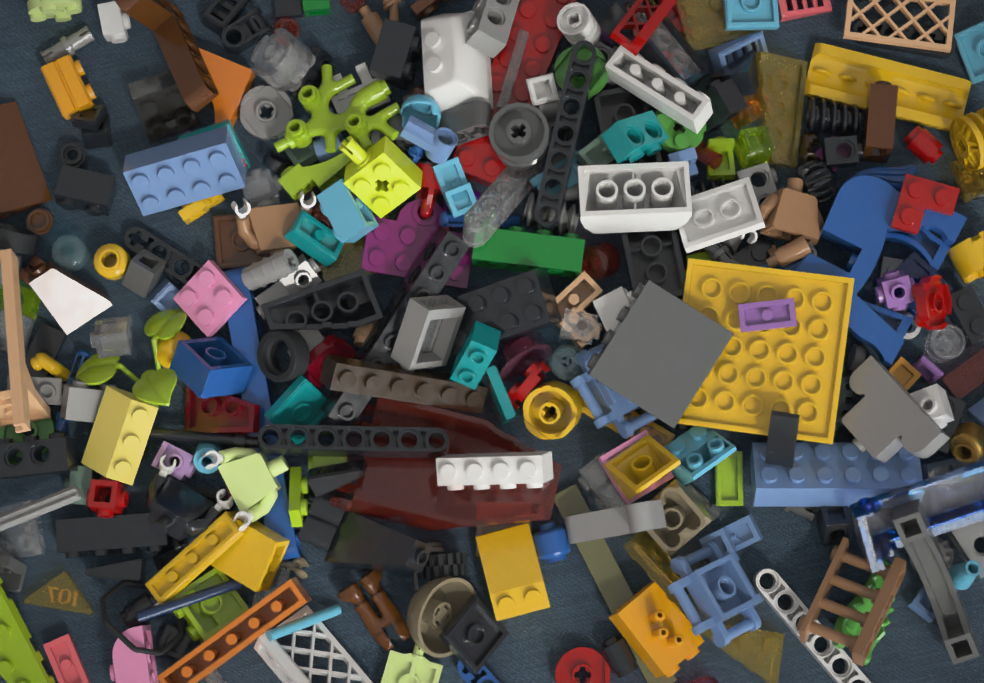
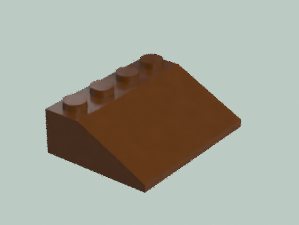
[0,101,53,220]

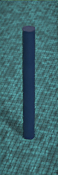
[135,579,244,623]

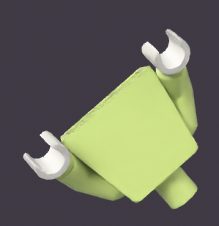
[202,447,289,531]

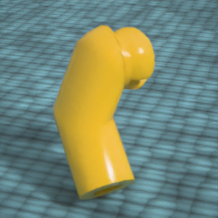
[30,352,70,382]

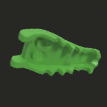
[832,560,895,665]

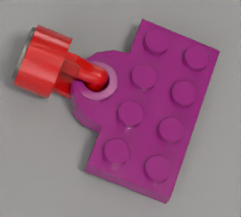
[359,161,475,290]

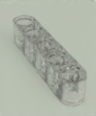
[462,163,543,247]

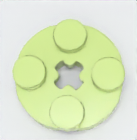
[27,0,83,22]

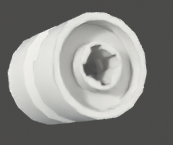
[557,2,601,46]

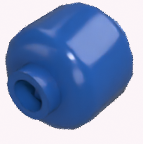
[532,522,571,564]

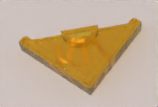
[23,571,95,615]

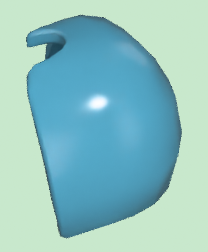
[400,94,441,129]

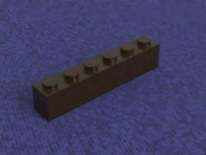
[319,354,488,414]

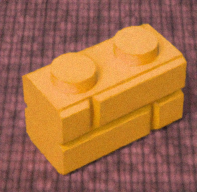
[40,55,97,120]

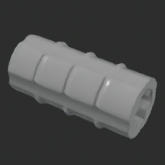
[241,249,299,291]

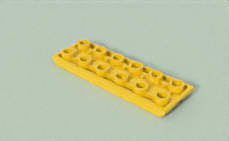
[802,43,972,132]

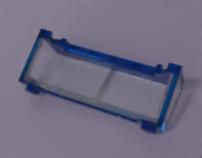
[850,460,984,573]

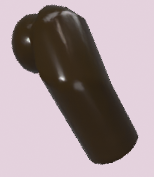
[799,131,819,163]

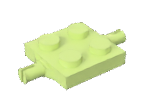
[381,644,443,683]

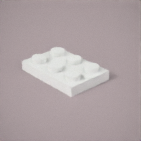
[678,177,765,253]

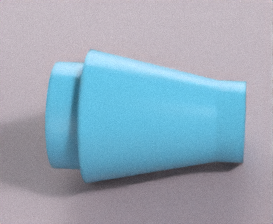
[949,560,981,590]

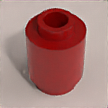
[903,125,944,165]

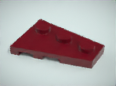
[184,385,260,434]

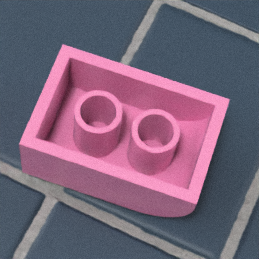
[110,625,159,683]

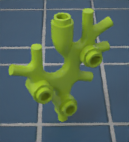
[273,64,401,153]

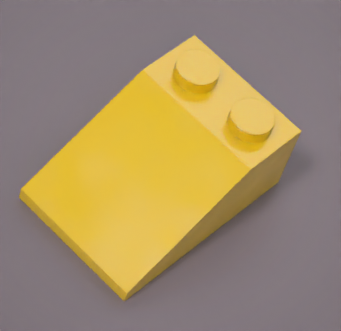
[475,522,550,621]

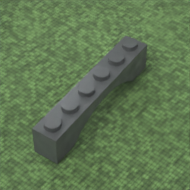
[892,499,980,665]

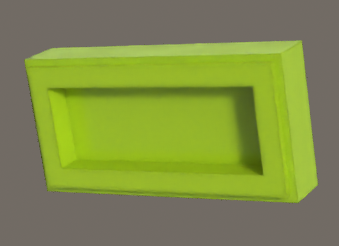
[714,451,743,506]

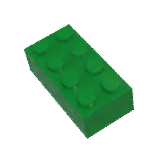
[472,223,585,279]

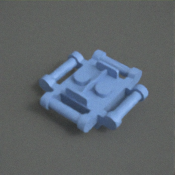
[570,343,658,439]
[667,541,764,648]

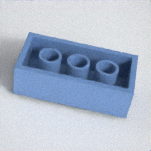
[123,126,247,216]

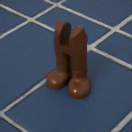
[336,570,410,652]

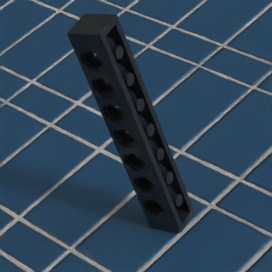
[320,226,470,426]

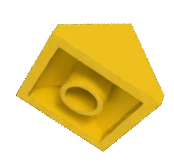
[604,434,681,501]

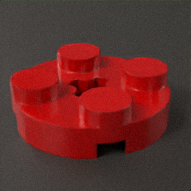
[912,275,952,330]
[507,361,551,410]
[555,647,610,683]

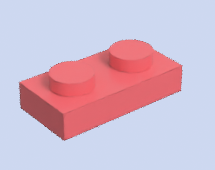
[43,633,91,683]

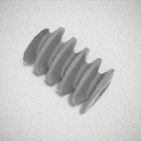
[522,192,580,236]

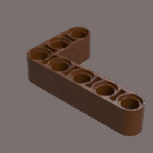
[115,0,219,112]

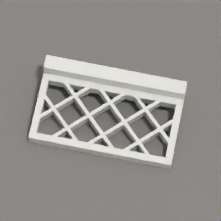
[254,605,373,683]

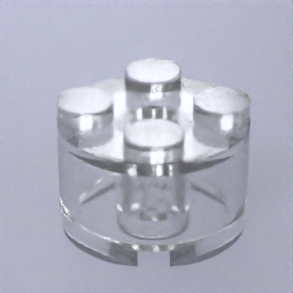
[251,28,316,92]

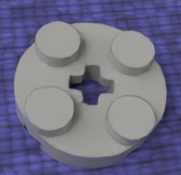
[240,85,294,141]

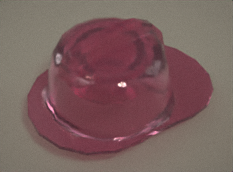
[499,335,552,382]

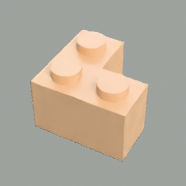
[555,271,603,351]

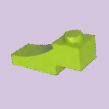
[278,153,352,203]

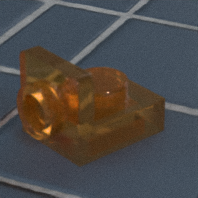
[731,87,774,129]

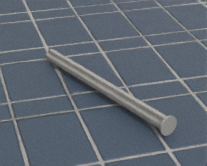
[0,486,81,532]

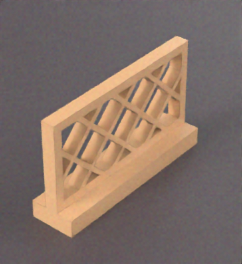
[843,0,956,53]

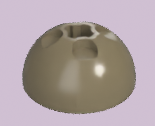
[407,576,476,658]

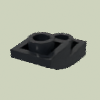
[765,410,800,468]

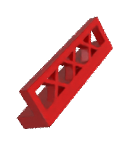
[609,0,678,56]

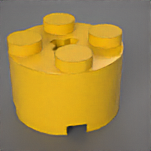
[947,230,984,285]
[523,380,583,440]

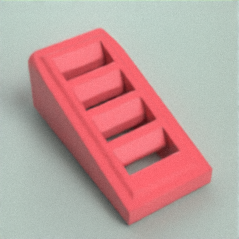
[778,0,832,22]

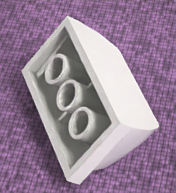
[421,10,494,113]
[577,161,692,234]

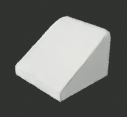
[526,73,559,106]

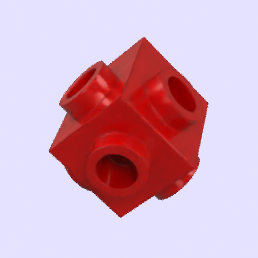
[86,477,129,518]

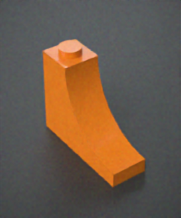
[199,48,255,127]

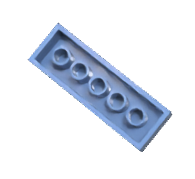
[750,442,924,507]

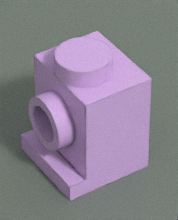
[151,441,196,481]

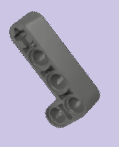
[387,101,491,159]

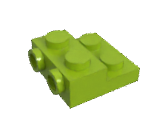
[172,568,249,644]

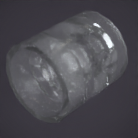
[923,324,966,363]

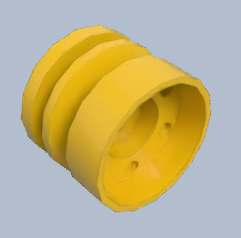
[950,108,984,172]

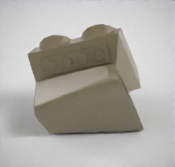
[647,479,712,555]

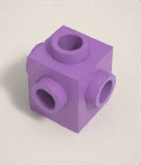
[875,269,915,311]

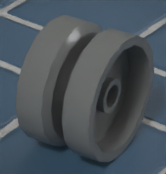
[489,102,552,171]

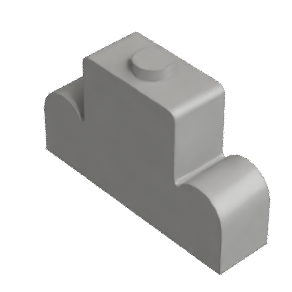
[841,356,950,463]

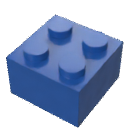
[169,336,253,399]

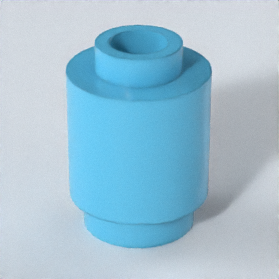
[193,443,222,474]

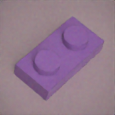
[738,298,797,333]

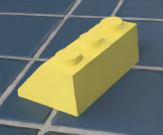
[81,385,159,485]

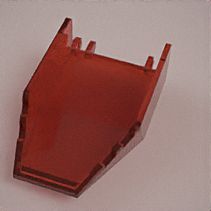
[329,397,562,531]

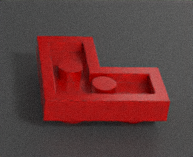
[890,173,960,235]

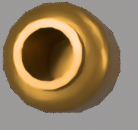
[949,422,984,463]

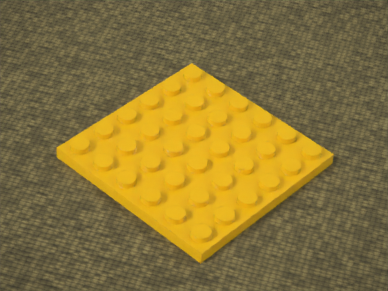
[677,258,854,444]

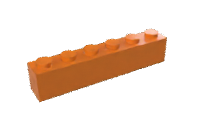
[157,577,311,683]

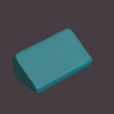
[284,209,344,266]

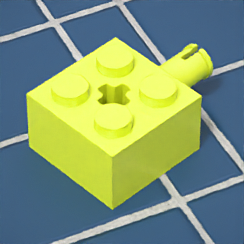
[339,136,423,218]

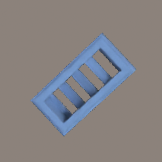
[708,30,769,72]

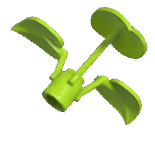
[75,308,187,406]

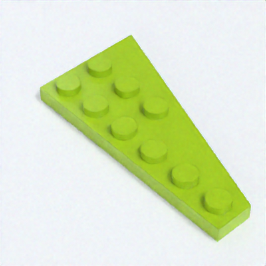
[0,577,56,683]

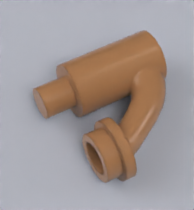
[359,0,402,45]
[766,236,812,268]

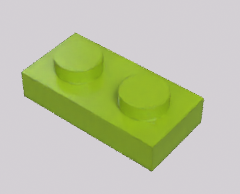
[288,467,309,527]

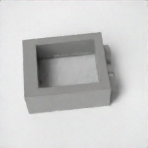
[391,295,466,371]

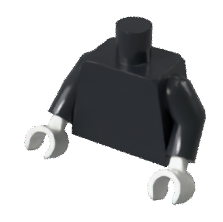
[146,455,234,540]

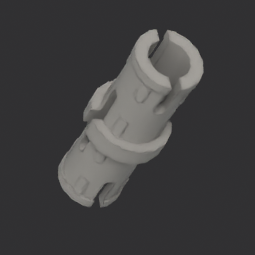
[40,25,95,64]

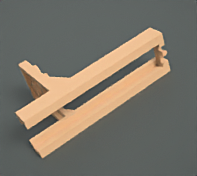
[0,249,51,433]

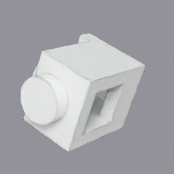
[97,1,131,44]

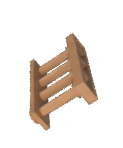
[797,537,906,667]

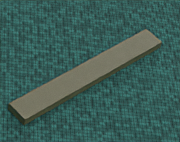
[551,484,677,683]

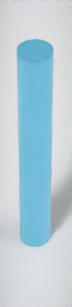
[266,604,341,641]

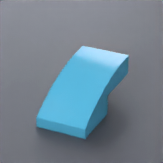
[431,157,479,218]

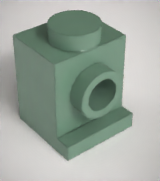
[65,466,97,505]

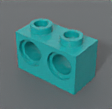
[601,110,669,163]
[450,321,501,390]

